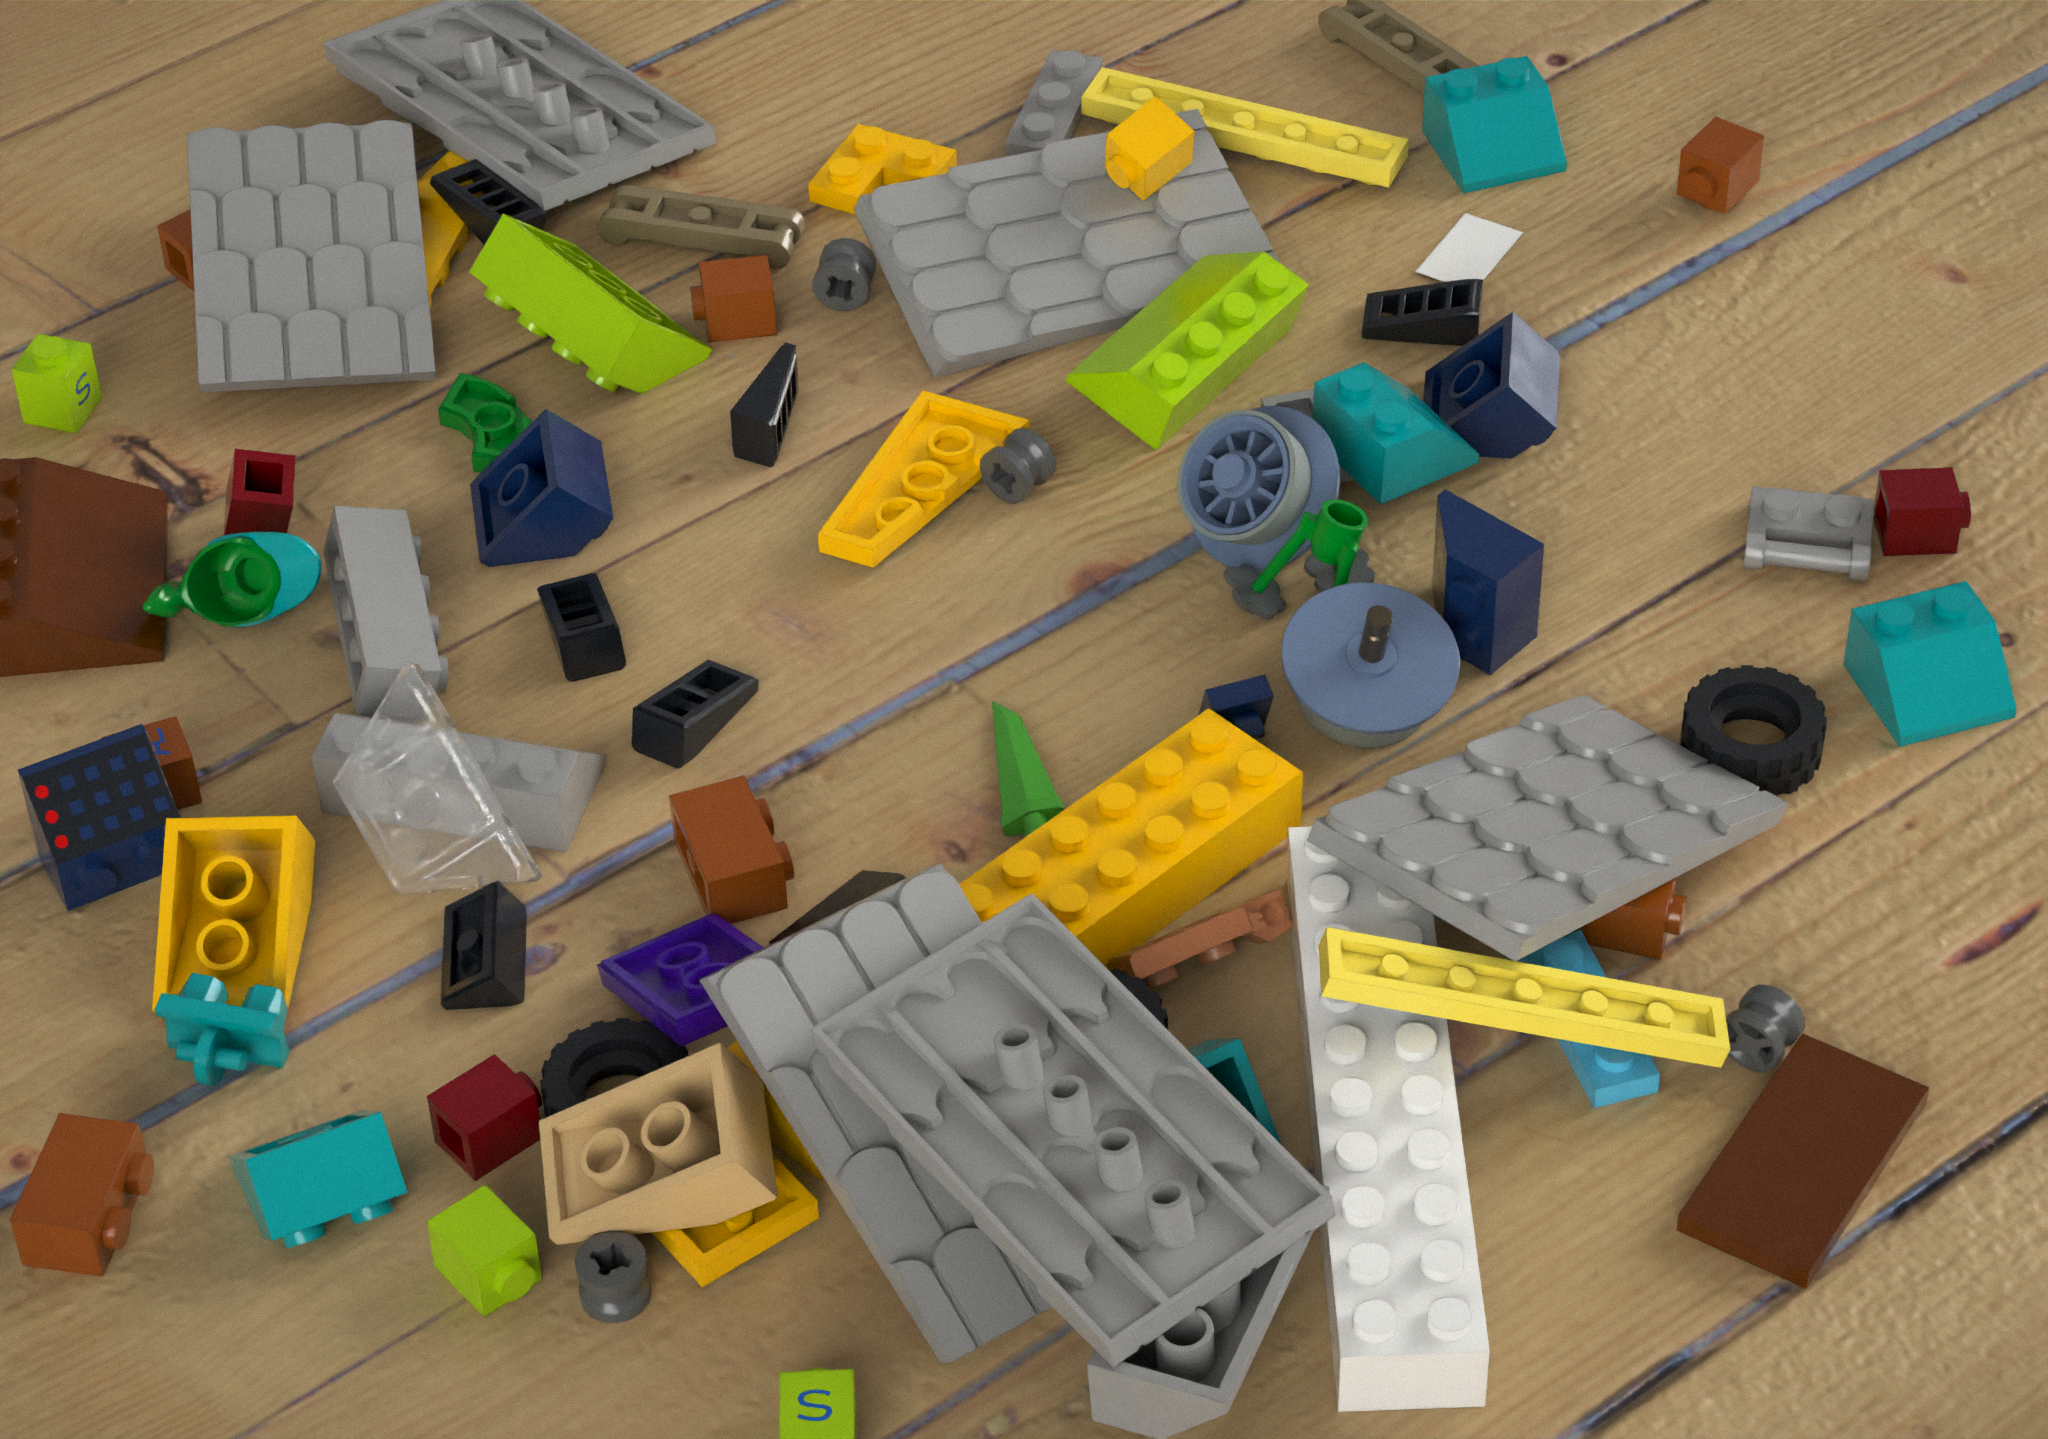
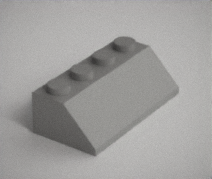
[312,713,606,852]
[1087,1185,1330,1439]

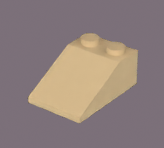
[539,1042,778,1245]

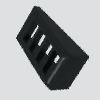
[430,159,547,245]
[1362,279,1483,346]
[730,342,799,467]
[537,573,626,682]
[631,659,759,768]

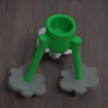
[1223,499,1375,620]

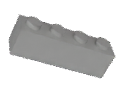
[323,506,448,718]

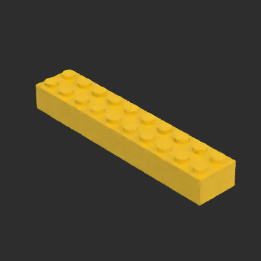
[727,708,1303,1181]

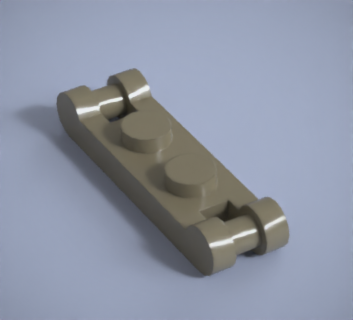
[1318,0,1479,94]
[597,185,806,268]

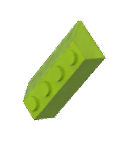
[469,214,713,394]
[1066,251,1309,451]

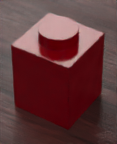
[223,448,296,536]
[1873,467,1971,556]
[427,1054,542,1181]

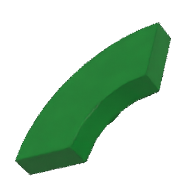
[438,373,532,473]

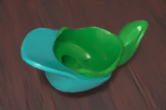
[142,532,322,627]

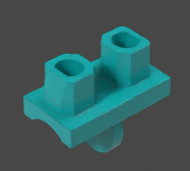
[155,973,290,1086]

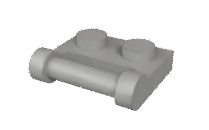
[1743,486,1874,582]

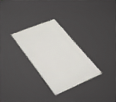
[1415,213,1523,282]

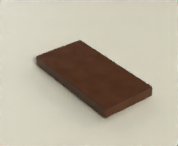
[1676,1033,1929,1289]

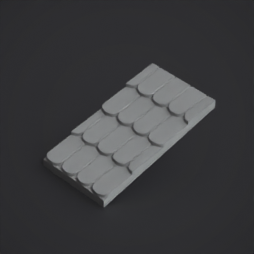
[323,0,717,211]
[854,109,1280,379]
[187,120,436,393]
[1307,694,1788,961]
[699,863,1052,1363]
[811,893,1336,1367]

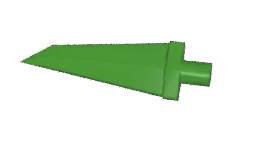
[992,701,1065,837]

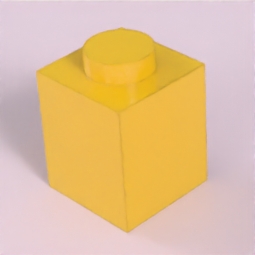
[1104,96,1195,201]

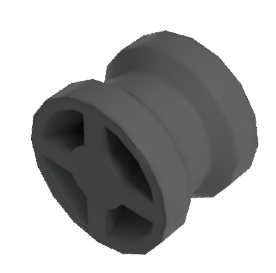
[812,238,876,311]
[980,428,1056,504]
[1726,985,1805,1072]
[574,1231,651,1323]

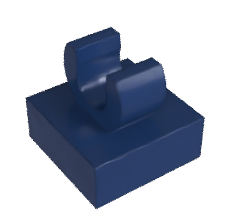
[1198,674,1274,740]

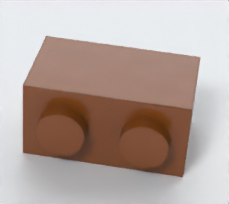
[669,775,795,924]
[10,1113,154,1277]

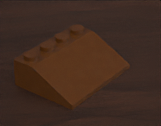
[0,457,169,677]

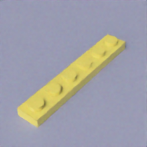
[1081,67,1409,188]
[1319,927,1730,1068]

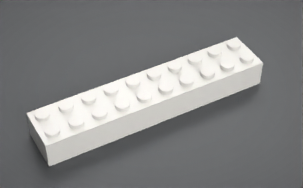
[1287,826,1490,1412]

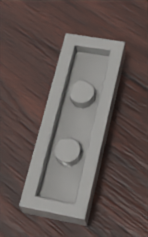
[1005,50,1103,157]

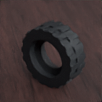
[1680,665,1827,796]
[540,1018,689,1118]

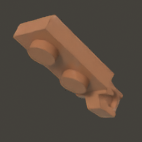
[1106,889,1293,989]

